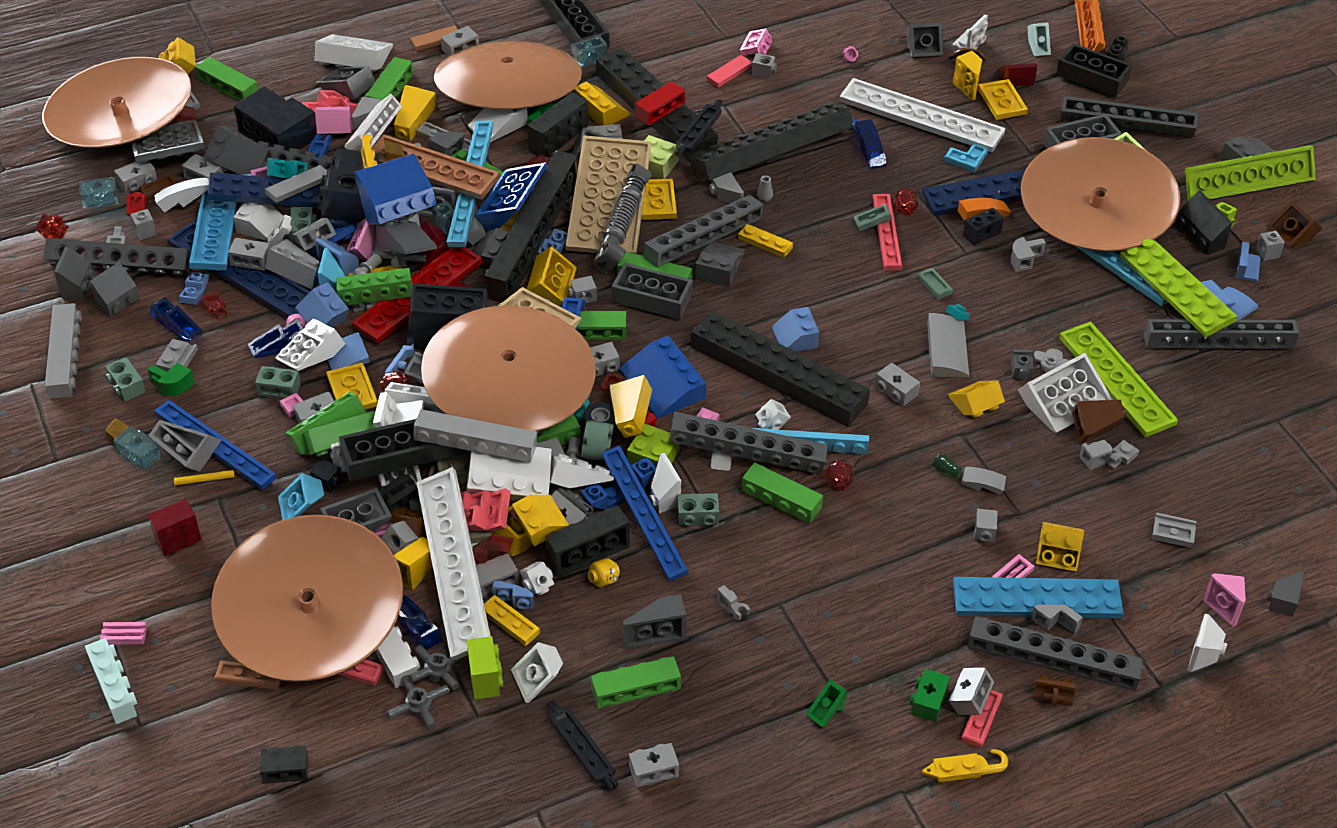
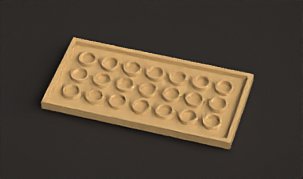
[566,135,652,254]

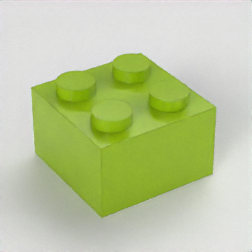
[627,424,679,468]
[466,636,503,700]

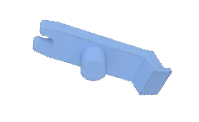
[385,344,414,380]

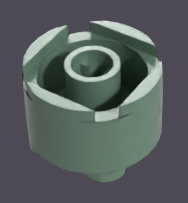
[580,420,614,462]

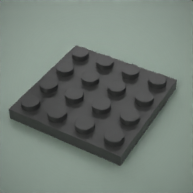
[131,119,205,163]

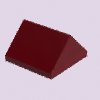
[998,63,1038,86]

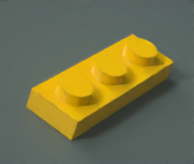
[738,224,793,258]
[484,595,540,646]

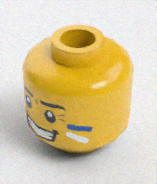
[588,558,620,588]

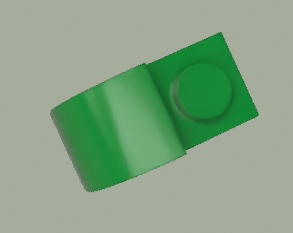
[147,363,195,396]

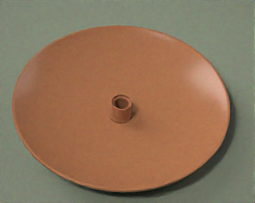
[434,41,582,109]
[42,57,191,148]
[1021,137,1180,251]
[421,306,595,431]
[211,515,403,682]

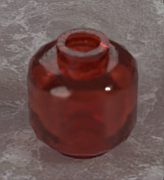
[894,188,919,215]
[380,370,410,392]
[827,460,853,491]

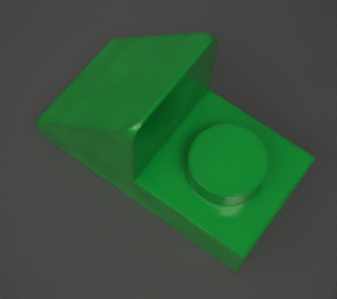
[806,679,848,728]

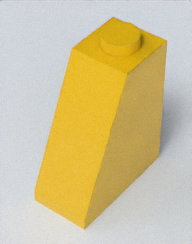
[394,537,433,591]

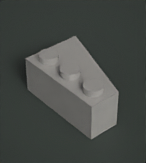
[265,239,320,289]
[149,420,222,472]

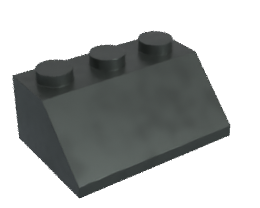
[1176,190,1232,255]

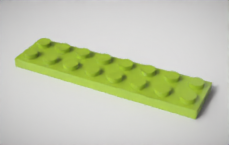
[1185,145,1316,201]
[1120,239,1237,337]
[1059,322,1178,438]

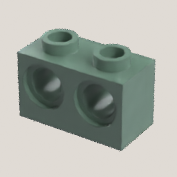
[289,207,317,244]
[105,357,146,402]
[255,366,301,399]
[677,493,719,526]

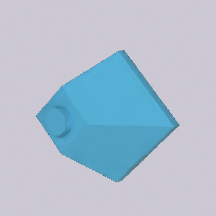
[318,248,345,294]
[278,473,324,520]

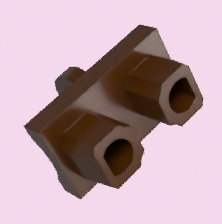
[1033,675,1076,707]

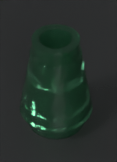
[932,452,963,478]

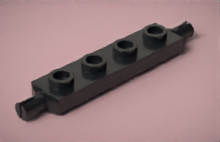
[675,99,722,157]
[547,699,618,791]

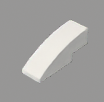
[154,178,209,212]

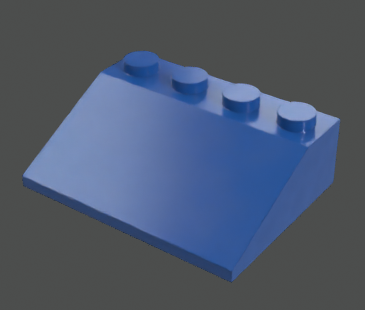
[354,154,437,224]
[475,163,547,231]
[619,336,706,419]

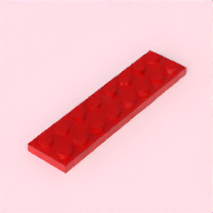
[352,247,483,344]

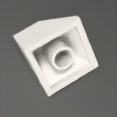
[649,453,681,513]
[1187,614,1227,672]
[511,642,563,703]

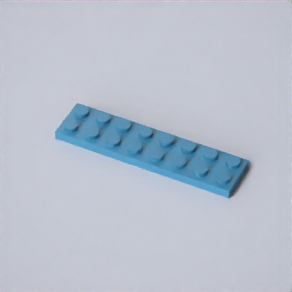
[189,190,237,271]
[953,577,1124,618]

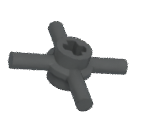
[371,250,426,267]
[408,645,466,690]
[387,675,450,729]

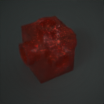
[35,214,69,239]

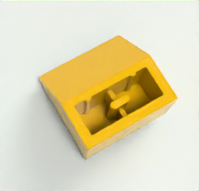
[158,37,196,74]
[953,51,982,101]
[1036,522,1084,572]

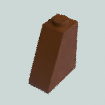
[1071,400,1126,444]

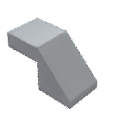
[1031,605,1083,634]

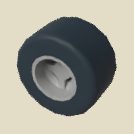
[583,403,618,436]

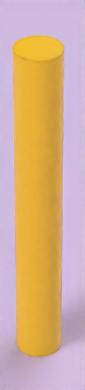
[174,470,235,486]

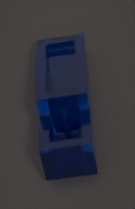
[855,119,887,169]
[150,297,202,342]
[248,319,305,358]
[397,595,442,650]

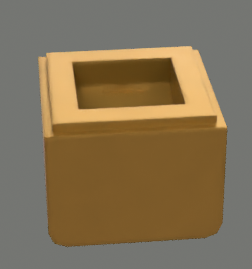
[383,141,404,161]
[105,418,135,446]

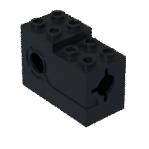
[233,87,317,160]
[318,148,379,222]
[407,283,487,347]

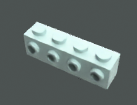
[85,638,138,724]

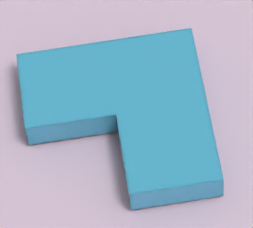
[944,144,988,173]

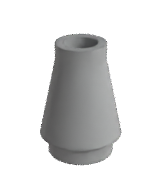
[756,176,773,202]

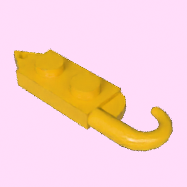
[922,749,1009,782]

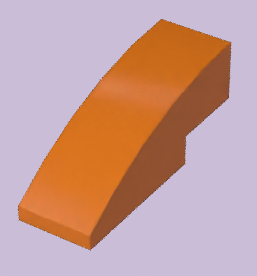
[958,198,1012,221]

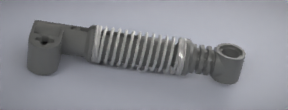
[593,163,652,271]

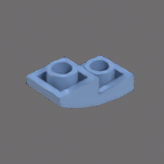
[538,228,568,254]
[179,272,209,305]
[493,581,534,609]

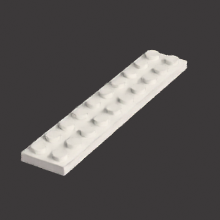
[839,78,1005,152]
[416,467,490,660]

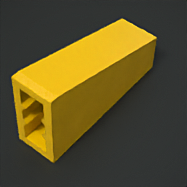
[394,85,437,141]
[610,375,652,438]

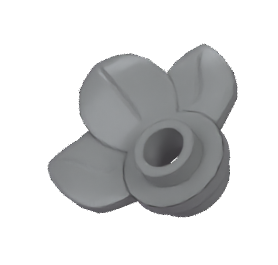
[1034,349,1069,373]

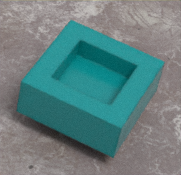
[945,304,971,321]

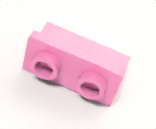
[740,28,772,55]

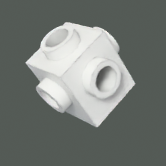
[756,399,791,430]
[519,562,554,595]

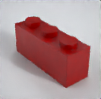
[635,81,686,125]

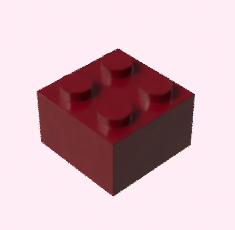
[148,499,202,556]

